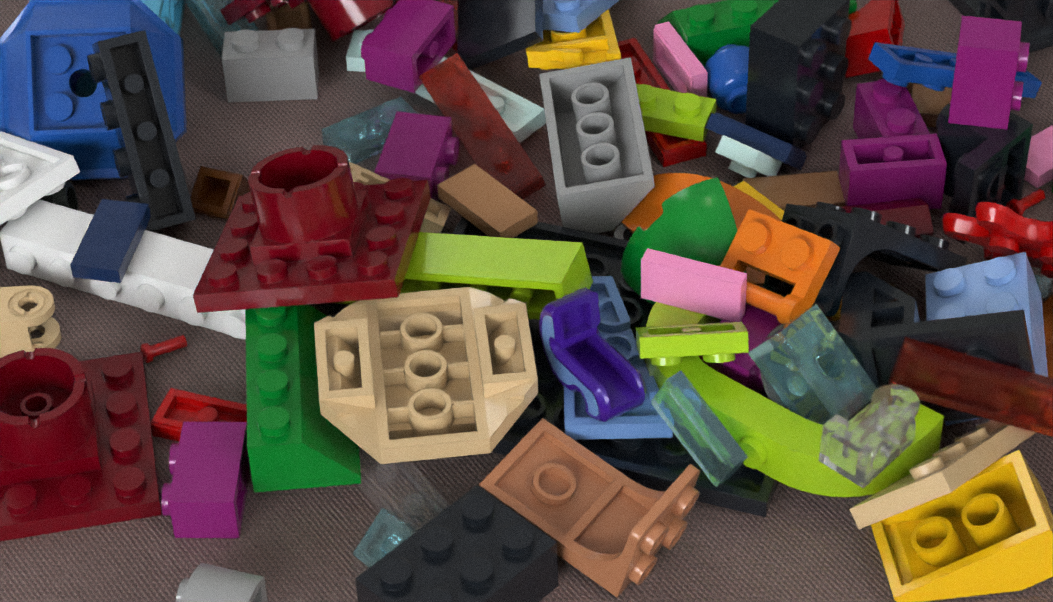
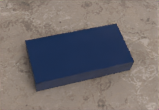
[705,112,808,170]
[70,199,151,283]

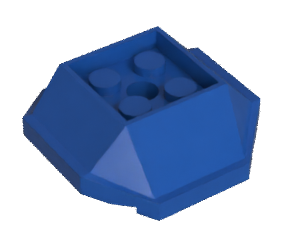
[0,0,187,181]

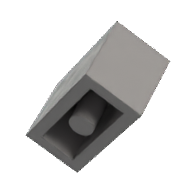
[222,28,319,103]

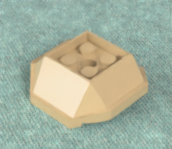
[314,287,538,464]

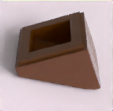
[190,166,250,220]

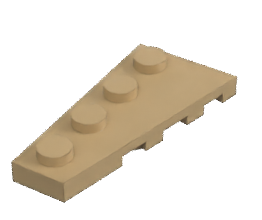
[849,413,1037,529]

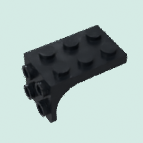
[763,202,967,317]

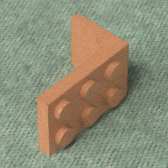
[478,418,700,598]

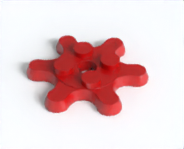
[942,202,1053,279]

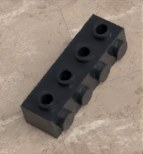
[87,30,196,231]

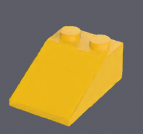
[871,450,1053,602]

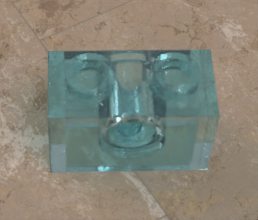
[748,304,877,426]

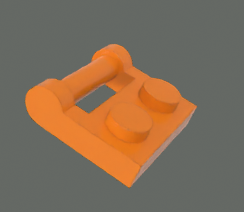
[718,209,841,329]

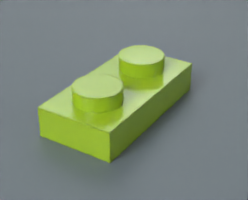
[636,84,716,142]
[636,322,749,366]

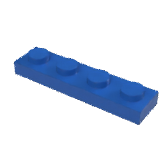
[868,42,1042,98]

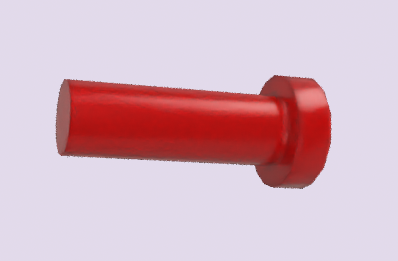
[1006,189,1046,216]
[140,335,187,363]

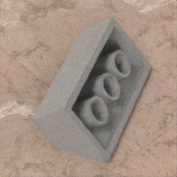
[539,57,655,234]

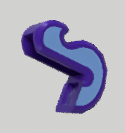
[539,287,646,422]

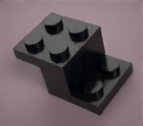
[936,103,1033,244]

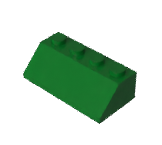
[658,0,857,67]
[245,304,362,493]

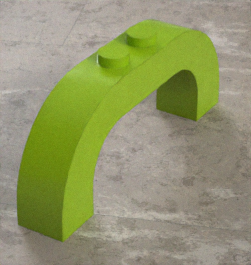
[645,302,944,497]

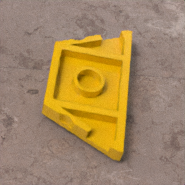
[525,9,621,70]

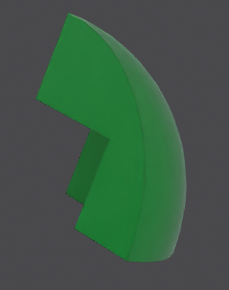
[620,177,746,321]

